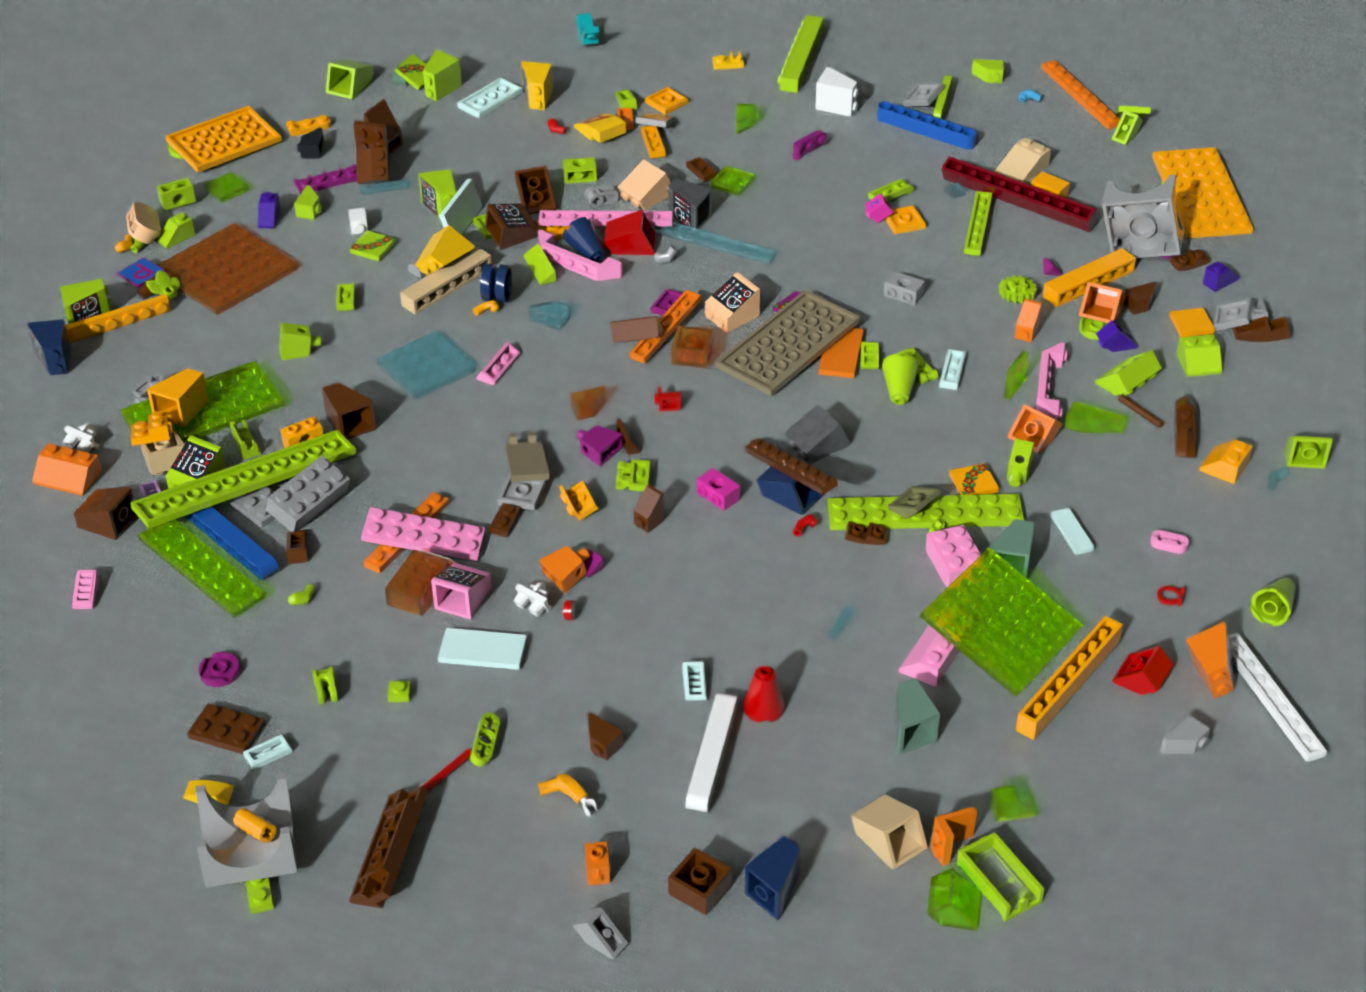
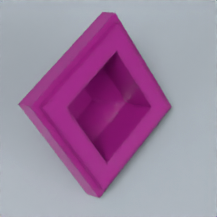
[1043,257,1062,276]

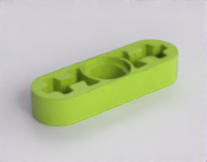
[470,712,500,767]

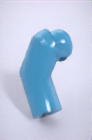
[1018,89,1042,102]

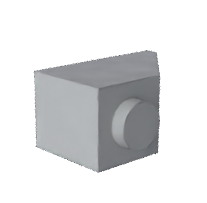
[1160,715,1210,754]
[572,908,628,959]

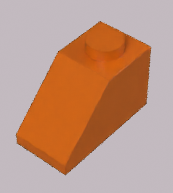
[1015,298,1042,343]

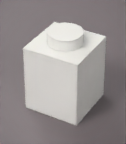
[348,208,368,234]

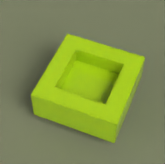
[388,681,411,703]

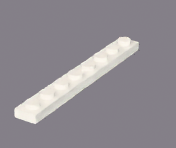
[1229,633,1327,762]

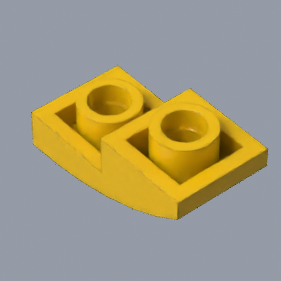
[183,780,234,805]

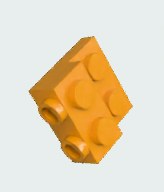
[131,411,173,446]

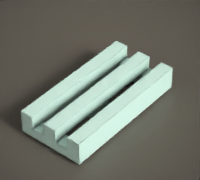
[243,734,292,771]

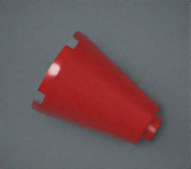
[743,666,785,723]

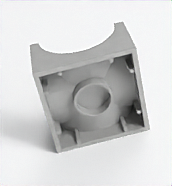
[1102,175,1185,258]
[196,773,297,888]

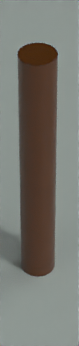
[1118,395,1164,429]

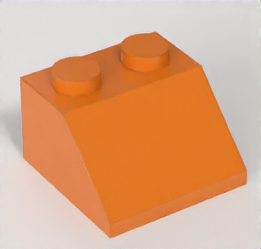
[1007,404,1062,453]

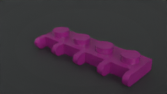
[293,164,357,194]

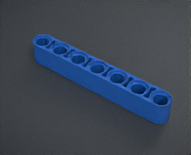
[877,101,977,150]
[185,506,279,580]

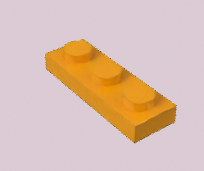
[640,126,666,158]

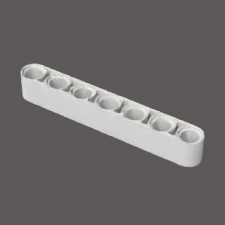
[685,692,738,812]

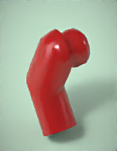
[547,118,566,135]
[792,514,818,537]

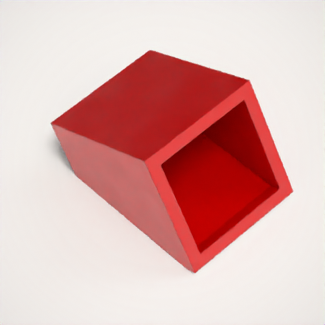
[603,209,657,255]

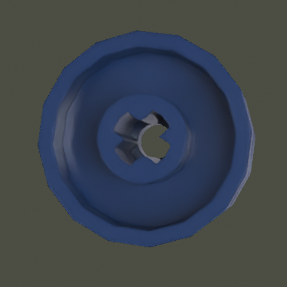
[480,263,512,303]

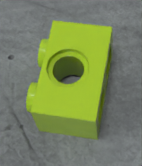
[562,157,597,184]
[156,177,196,211]

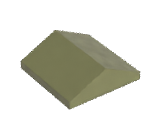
[888,486,941,519]

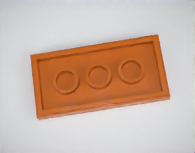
[818,328,864,378]

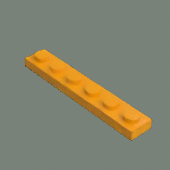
[66,294,171,343]

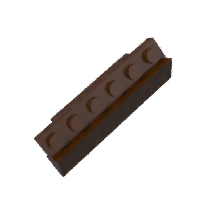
[349,786,428,909]

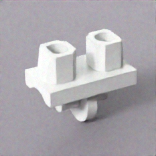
[63,423,100,453]
[513,582,552,617]

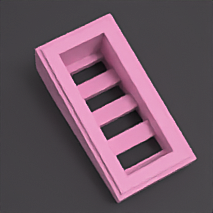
[72,570,100,609]

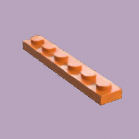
[629,290,701,364]
[363,492,449,574]

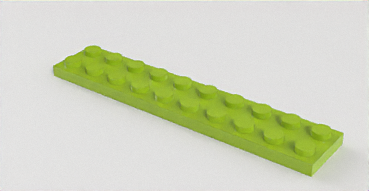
[827,494,1024,530]

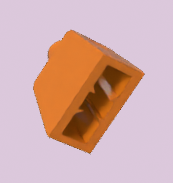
[539,546,590,593]

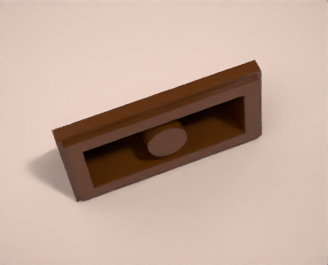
[616,417,641,455]

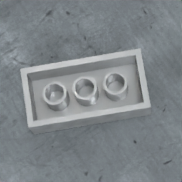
[266,455,350,532]

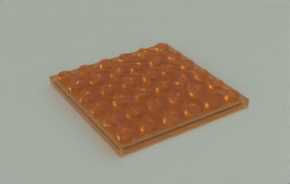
[158,223,298,315]

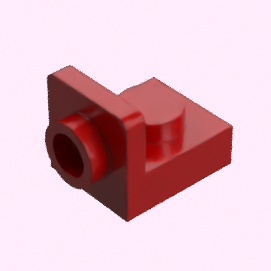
[654,387,681,412]

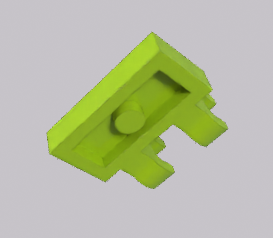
[616,459,650,492]

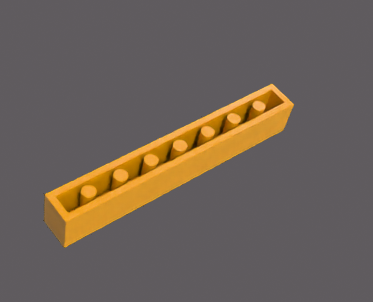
[1016,616,1123,740]

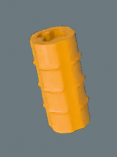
[233,808,277,843]

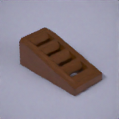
[286,530,308,564]

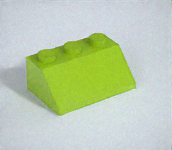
[1094,350,1162,396]

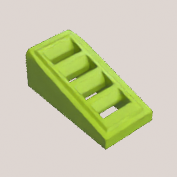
[615,89,637,111]

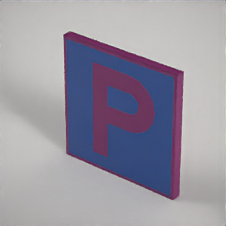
[117,257,165,288]

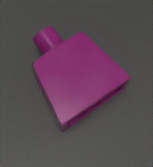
[576,425,623,467]

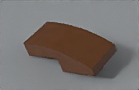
[1169,249,1210,271]
[844,521,888,545]

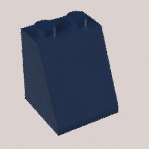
[745,835,800,921]

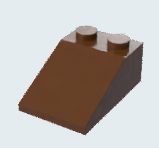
[515,165,556,214]

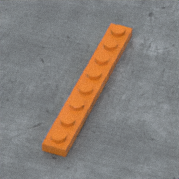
[1042,60,1120,130]

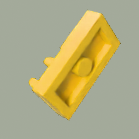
[712,51,744,70]

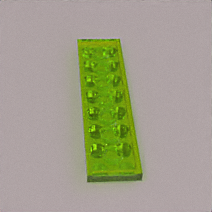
[138,520,266,618]

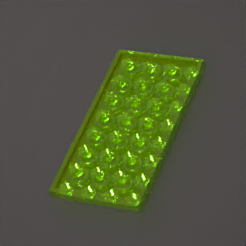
[119,360,285,443]

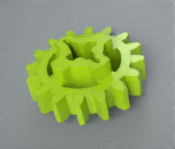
[999,275,1037,304]

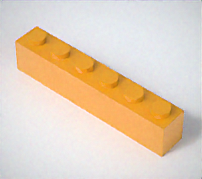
[1043,248,1136,307]

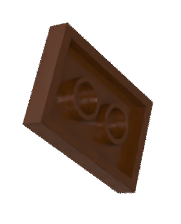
[353,120,390,167]
[187,703,265,754]

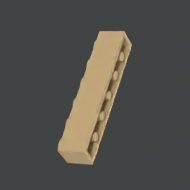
[400,247,492,314]

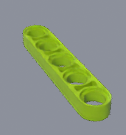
[933,75,953,119]

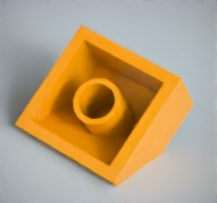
[1199,439,1253,484]

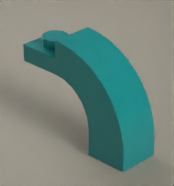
[575,13,599,46]

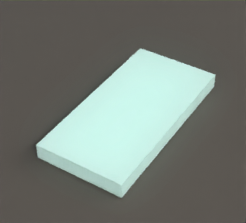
[457,77,523,119]
[439,179,483,235]
[438,628,527,670]

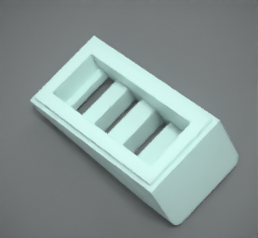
[682,661,707,701]

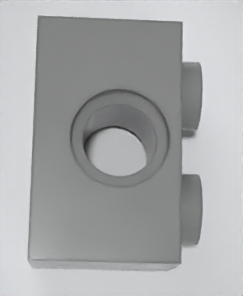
[884,271,925,306]

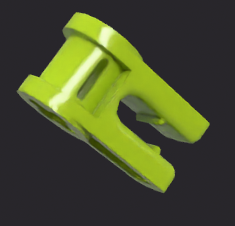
[312,666,338,705]

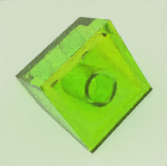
[927,868,982,931]

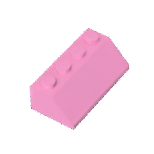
[899,610,973,687]

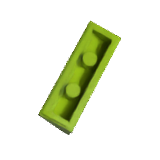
[523,244,556,285]

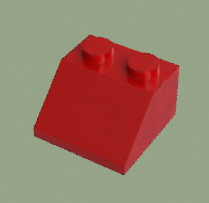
[1112,646,1174,695]

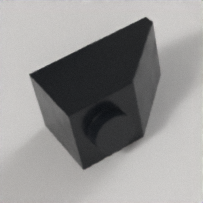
[297,128,324,159]

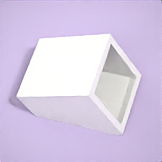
[816,67,859,116]

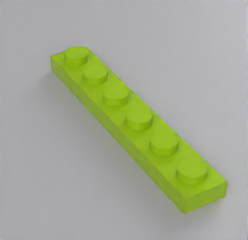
[963,191,992,256]

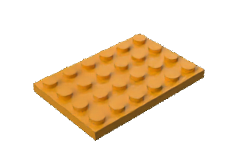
[165,105,282,173]

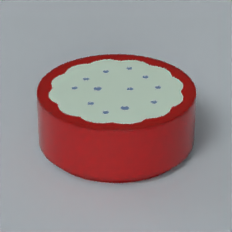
[563,600,575,621]

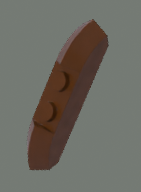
[1174,394,1196,458]

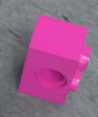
[697,468,740,511]

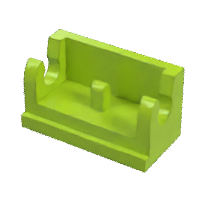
[229,420,261,460]

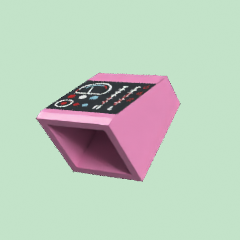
[431,563,492,619]

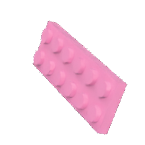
[361,507,485,561]

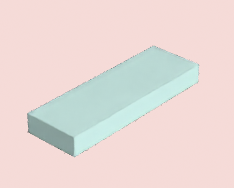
[939,349,966,390]
[1051,508,1094,555]

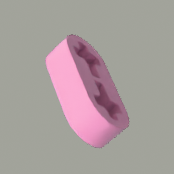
[1150,530,1189,554]

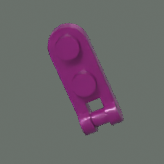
[792,129,827,160]

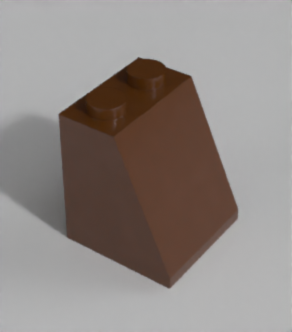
[73,487,137,540]

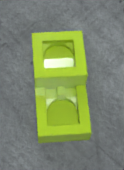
[860,342,879,369]

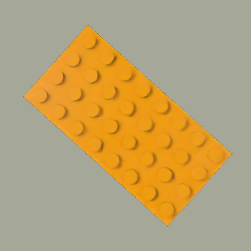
[1152,147,1253,238]

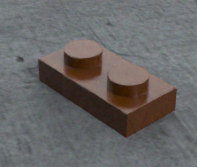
[686,157,718,182]
[489,503,521,538]

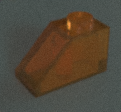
[570,385,606,421]

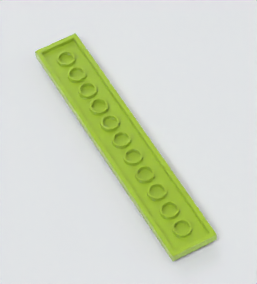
[131,430,356,529]

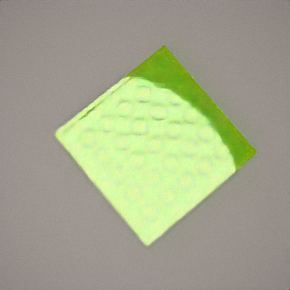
[919,547,1084,697]

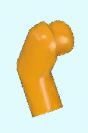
[115,234,133,253]
[472,300,499,316]

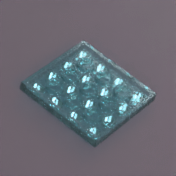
[377,330,476,400]

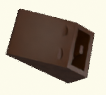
[363,99,403,155]

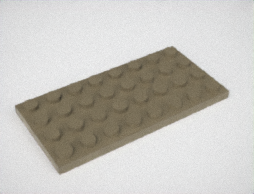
[715,290,860,396]

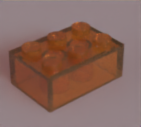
[385,549,449,616]

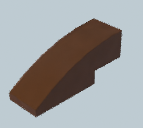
[1232,316,1291,342]

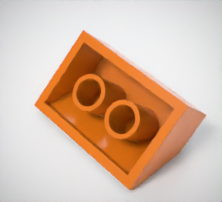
[32,443,102,496]

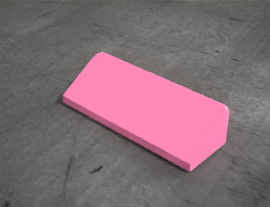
[476,342,521,385]

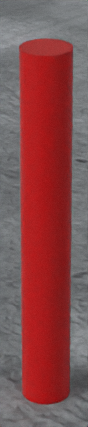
[422,748,471,792]

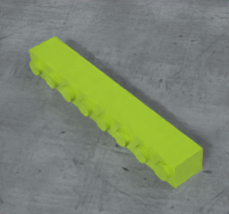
[778,15,824,93]

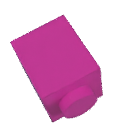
[865,193,893,223]

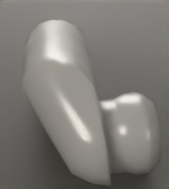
[654,245,678,264]

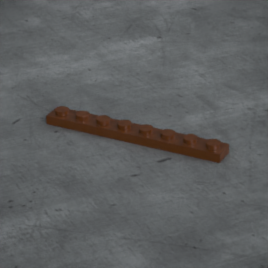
[744,438,838,495]

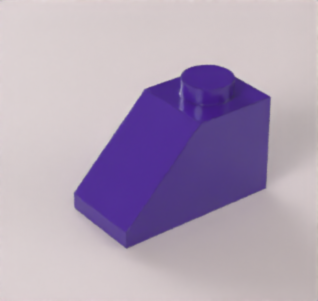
[258,192,281,229]
[1203,261,1240,292]
[1096,320,1139,352]

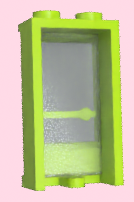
[956,832,1044,922]

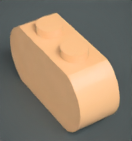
[126,202,162,244]

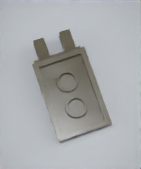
[505,431,549,482]

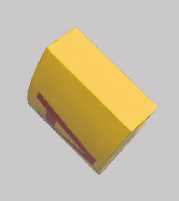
[574,113,626,143]

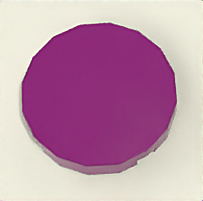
[198,652,241,687]

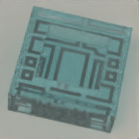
[943,182,967,200]

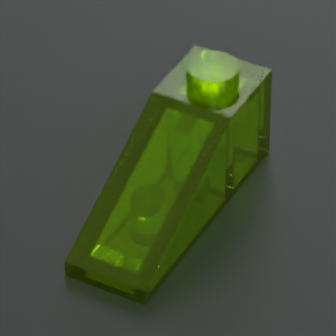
[1065,401,1127,433]

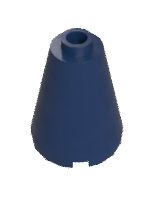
[563,217,605,263]

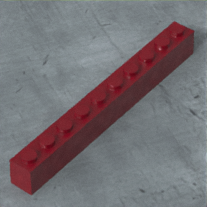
[941,156,1097,233]

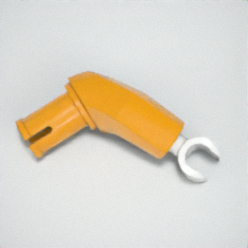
[537,773,597,816]

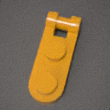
[286,115,331,136]

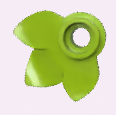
[146,270,180,301]

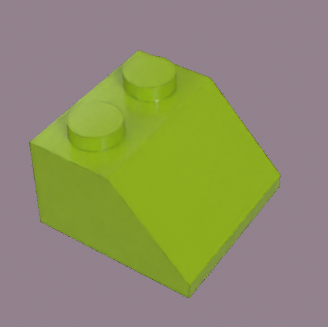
[1176,334,1222,377]
[1284,436,1333,469]

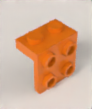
[931,807,977,866]

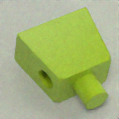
[279,323,321,360]
[1007,439,1034,487]

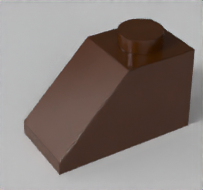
[1124,281,1157,315]
[634,484,664,533]
[587,712,623,761]

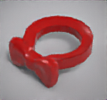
[1157,586,1185,607]

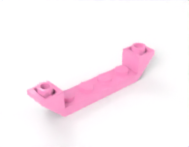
[538,230,623,281]
[1036,342,1067,420]

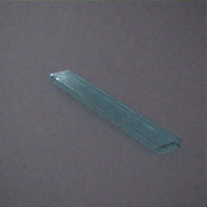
[652,222,777,265]

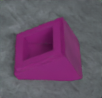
[584,549,604,578]

